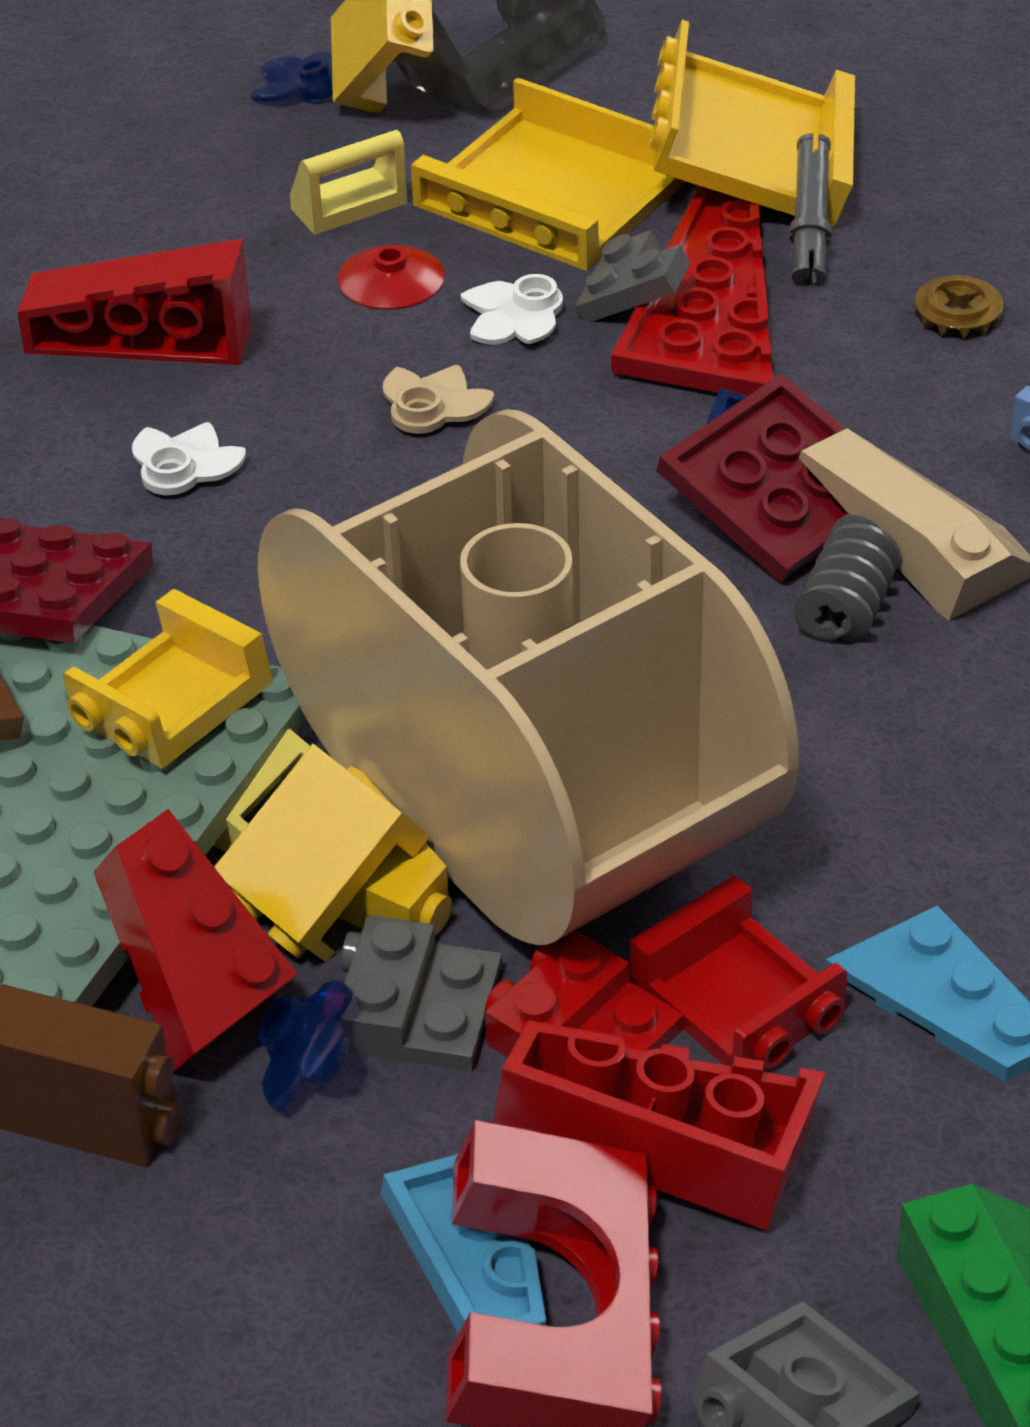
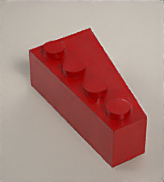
[17,238,252,365]
[493,1020,826,1231]

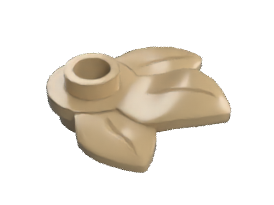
[382,365,494,433]

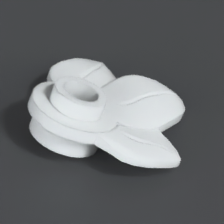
[461,274,563,345]
[132,422,246,495]

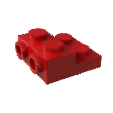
[484,930,684,1058]

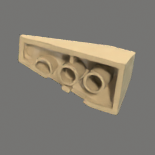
[799,428,1030,621]

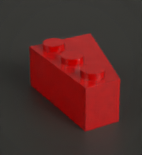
[93,809,298,1072]

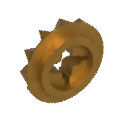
[914,275,1003,339]

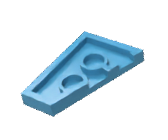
[825,905,1030,1082]
[381,1154,546,1334]

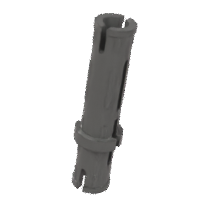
[789,133,832,285]

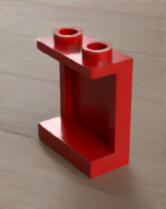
[630,875,848,1070]

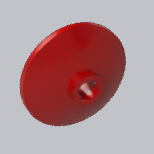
[338,245,445,310]

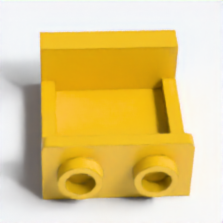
[331,0,433,112]
[62,589,273,769]
[215,744,430,962]

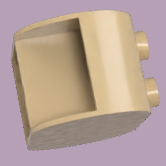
[258,409,799,945]

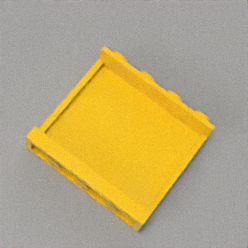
[648,20,855,228]
[411,78,687,271]

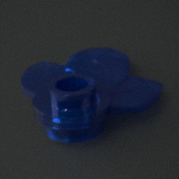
[250,52,333,102]
[258,980,354,1111]

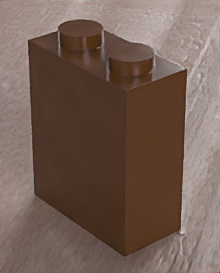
[0,984,181,1168]

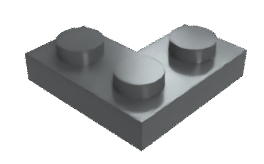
[574,230,691,322]

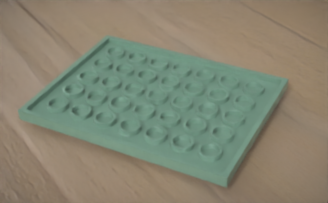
[0,625,307,1006]

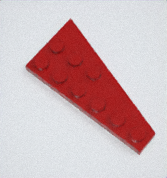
[611,186,774,398]

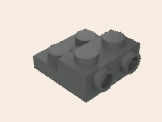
[324,915,503,1072]
[690,1301,920,1427]

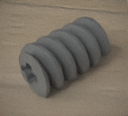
[794,514,901,641]

